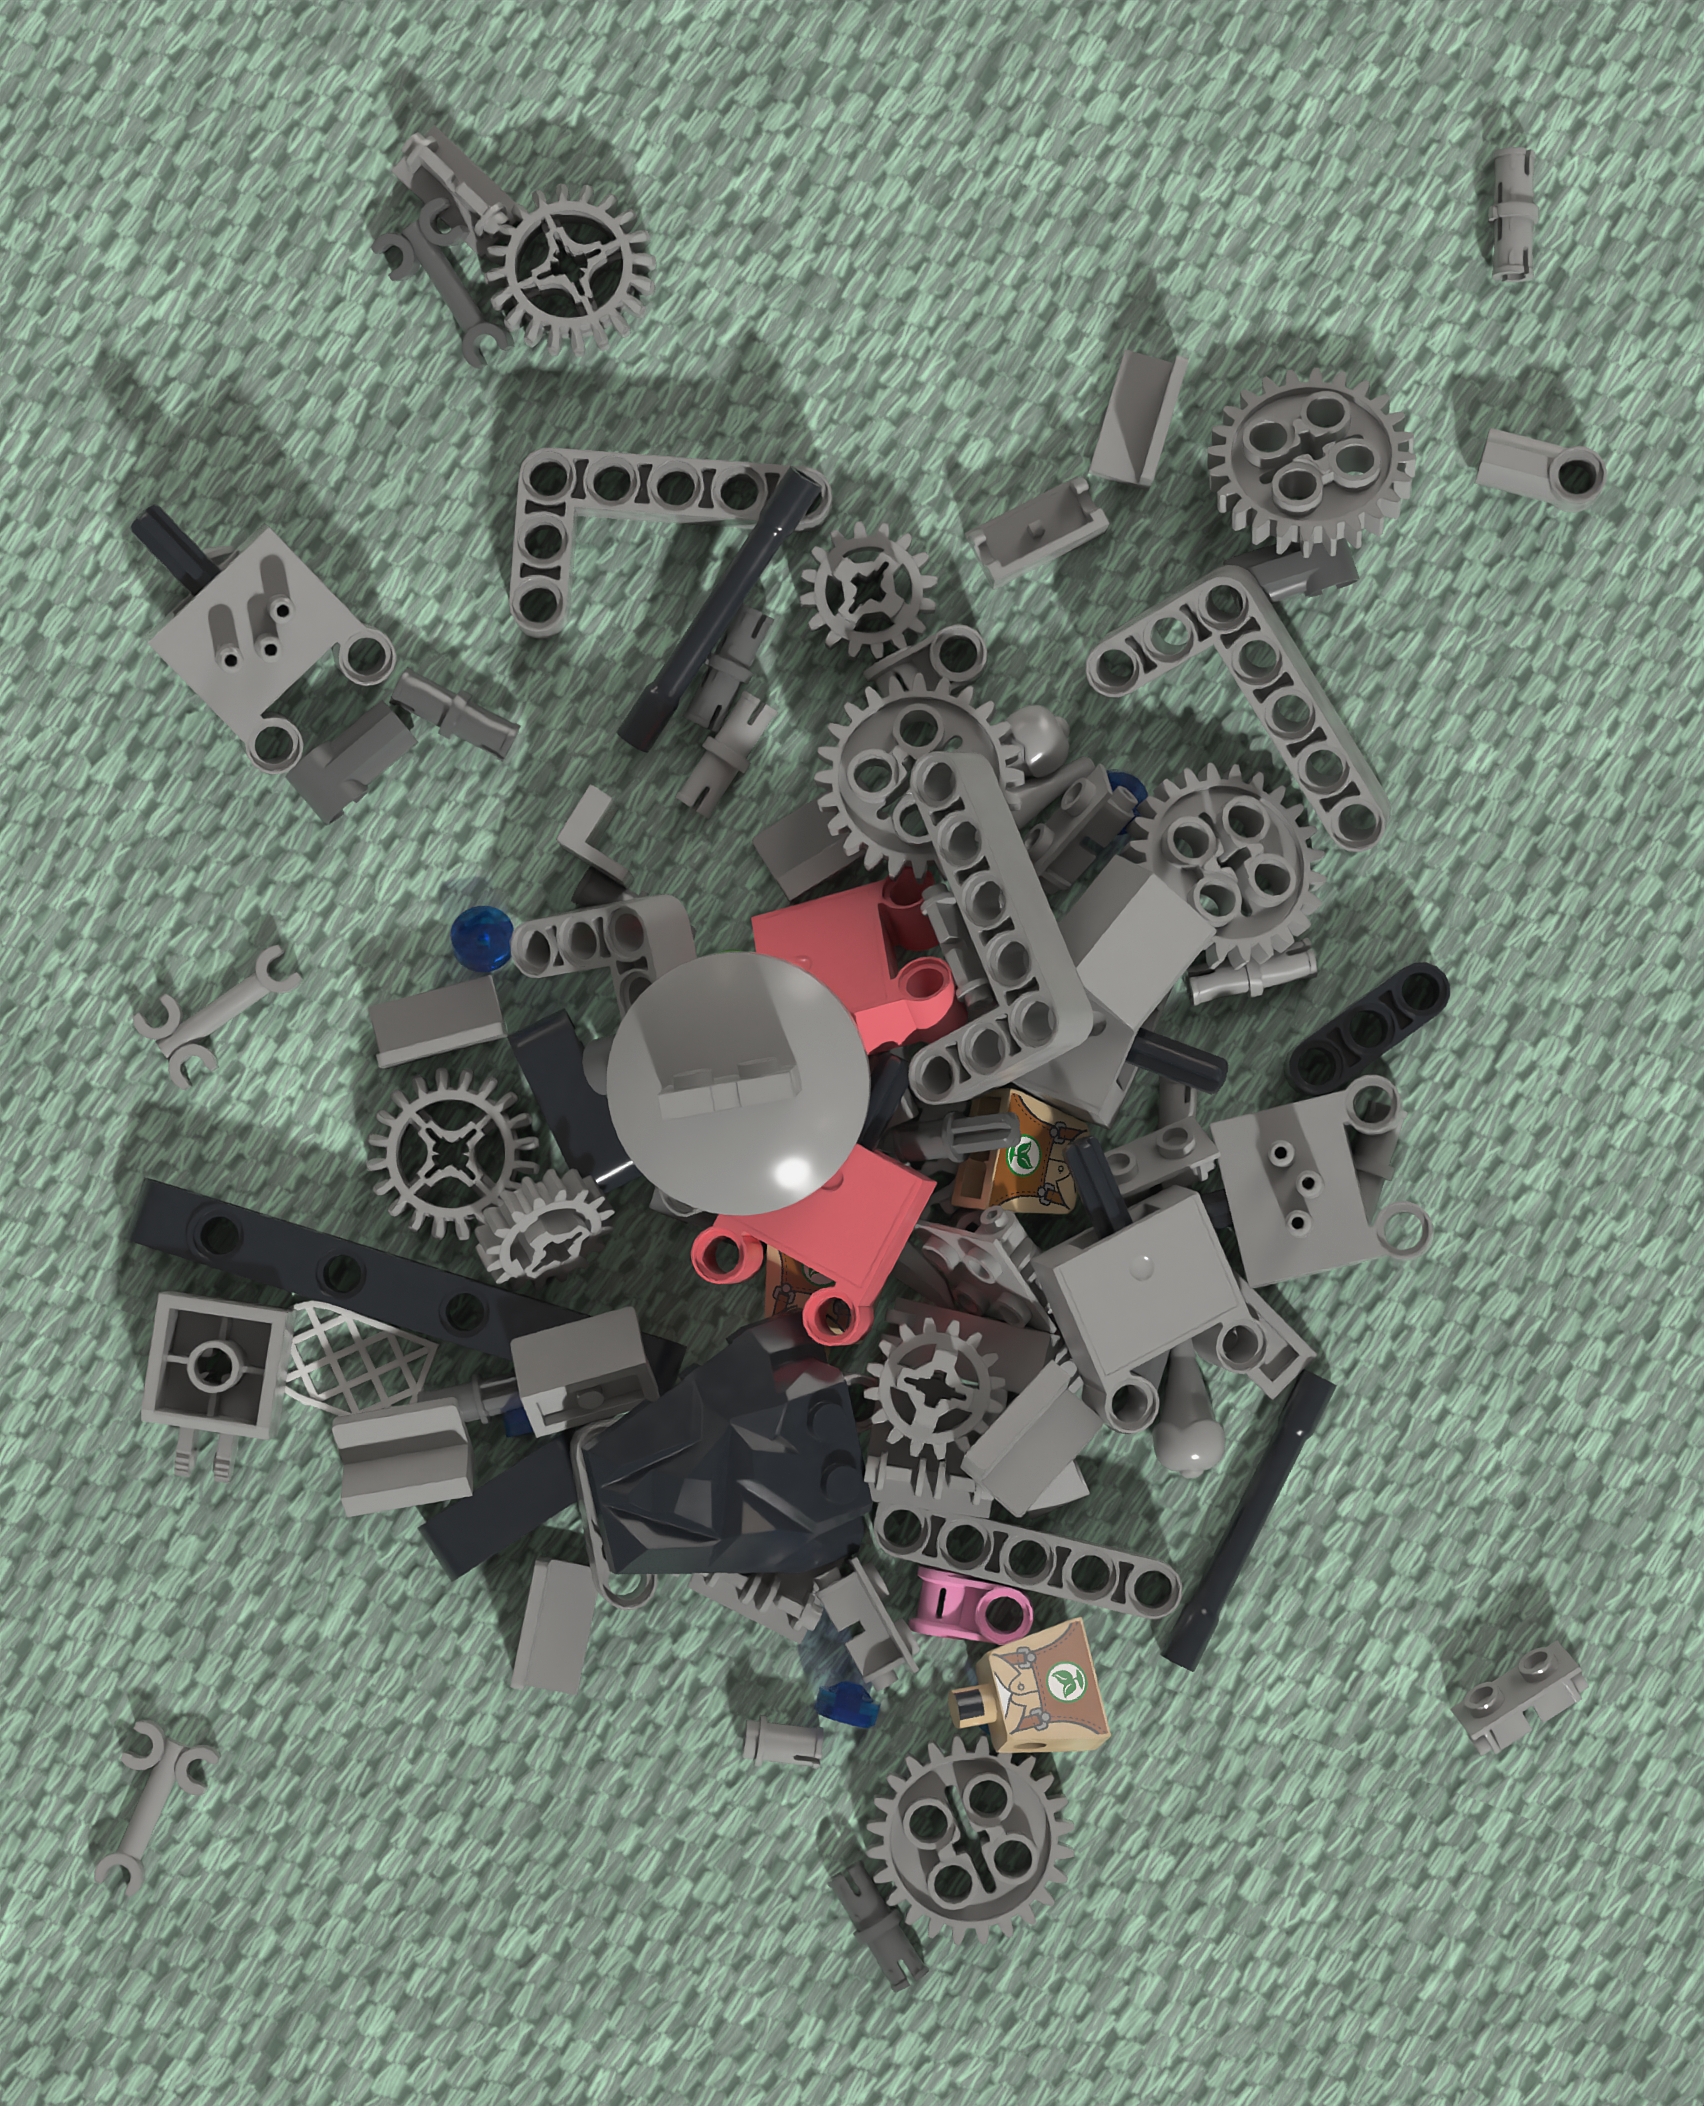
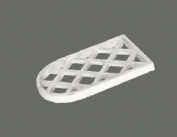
[284,1300,439,1416]

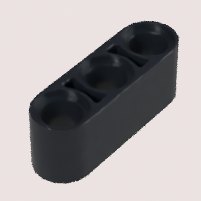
[1284,962,1450,1096]
[507,1008,644,1194]
[417,1427,578,1582]

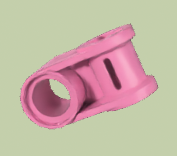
[908,1565,1034,1645]

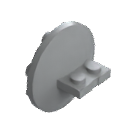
[607,951,871,1216]

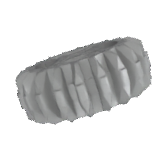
[485,184,657,357]
[366,1068,540,1240]

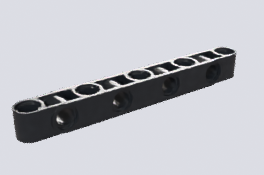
[125,1177,687,1397]

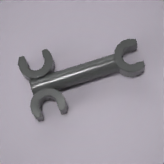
[370,197,515,369]

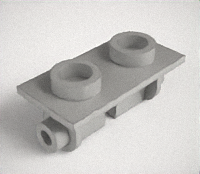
[391,125,517,258]
[1023,764,1138,895]
[920,883,999,1022]
[1104,1115,1221,1208]
[814,1556,920,1691]
[1450,1640,1589,1756]

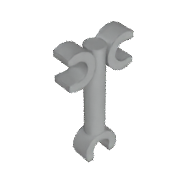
[132,945,303,1090]
[94,1720,222,1897]

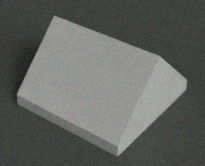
[1058,854,1217,1033]

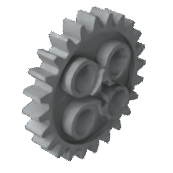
[1207,368,1416,558]
[814,673,1025,884]
[1120,763,1327,970]
[867,1733,1074,1945]

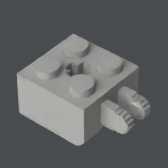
[141,1290,297,1483]

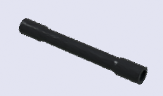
[616,466,823,753]
[1160,1369,1337,1672]

